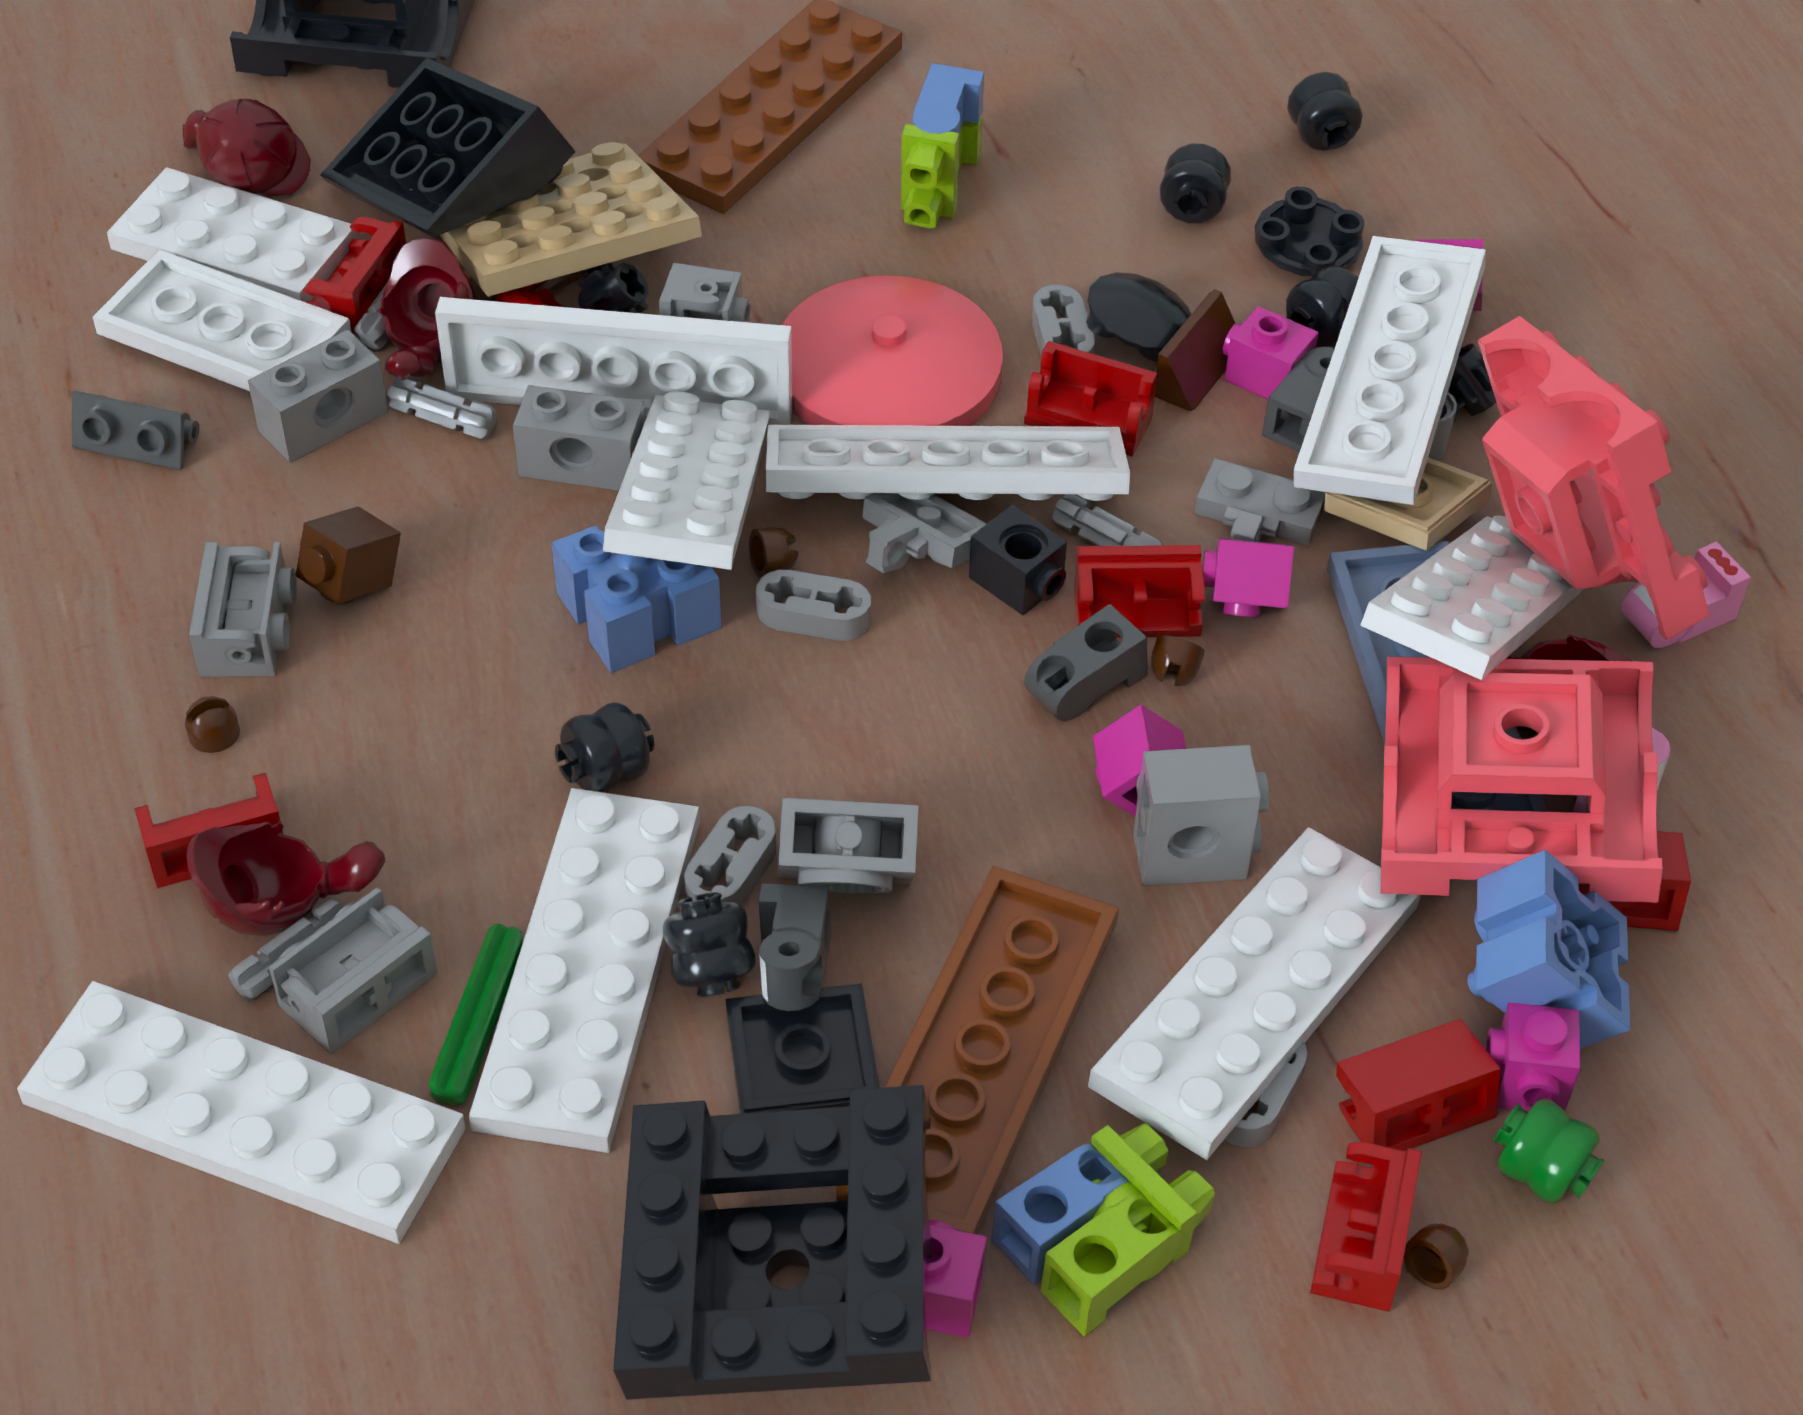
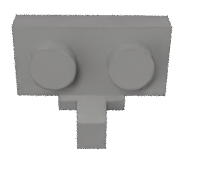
[1195,458,1326,546]
[862,493,987,573]

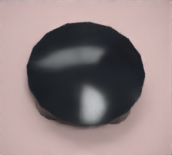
[1254,186,1364,276]
[1086,272,1191,362]

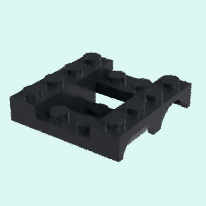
[230,0,475,88]
[613,1085,931,1400]

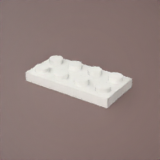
[107,167,358,302]
[93,249,351,391]

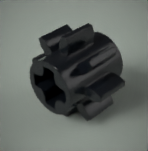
[578,262,648,313]
[1448,343,1497,416]

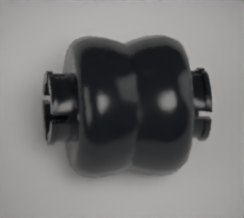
[1287,72,1363,151]
[1160,143,1231,223]
[1286,266,1359,347]
[555,702,655,792]
[663,892,756,997]

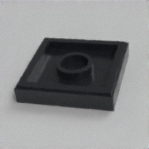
[726,983,880,1114]

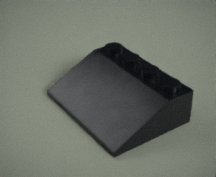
[320,58,576,238]

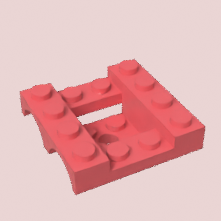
[1478,316,1710,640]
[1381,657,1663,903]

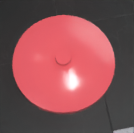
[782,275,1003,426]

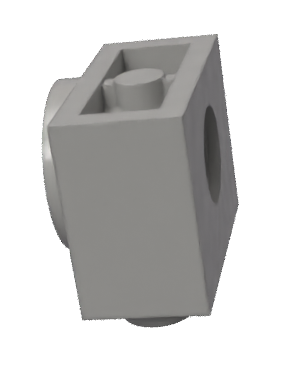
[1133,745,1269,886]
[778,798,919,894]

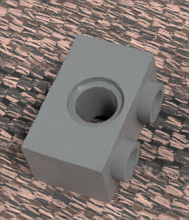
[248,329,388,463]
[513,385,645,490]

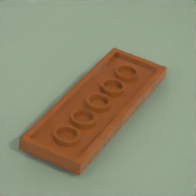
[638,0,902,214]
[836,866,1119,1235]

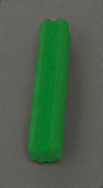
[428,923,523,1106]

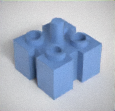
[551,525,721,673]
[1467,850,1630,1049]

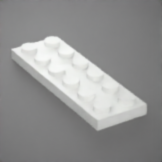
[1294,236,1486,505]
[435,297,793,425]
[603,391,771,570]
[766,425,1130,501]
[1360,516,1585,680]
[469,788,700,1153]
[1088,827,1421,1160]
[17,981,466,1244]

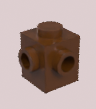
[295,506,401,604]

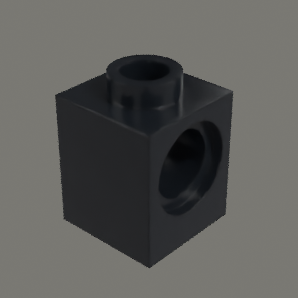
[969,505,1067,615]

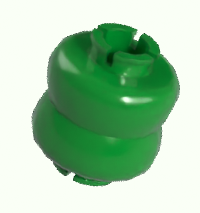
[1493,1098,1605,1204]

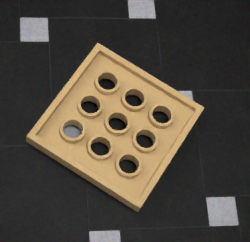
[439,142,702,297]

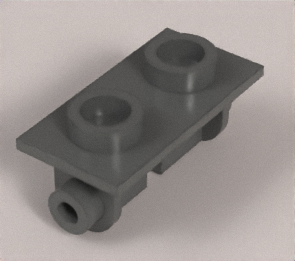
[72,390,199,470]

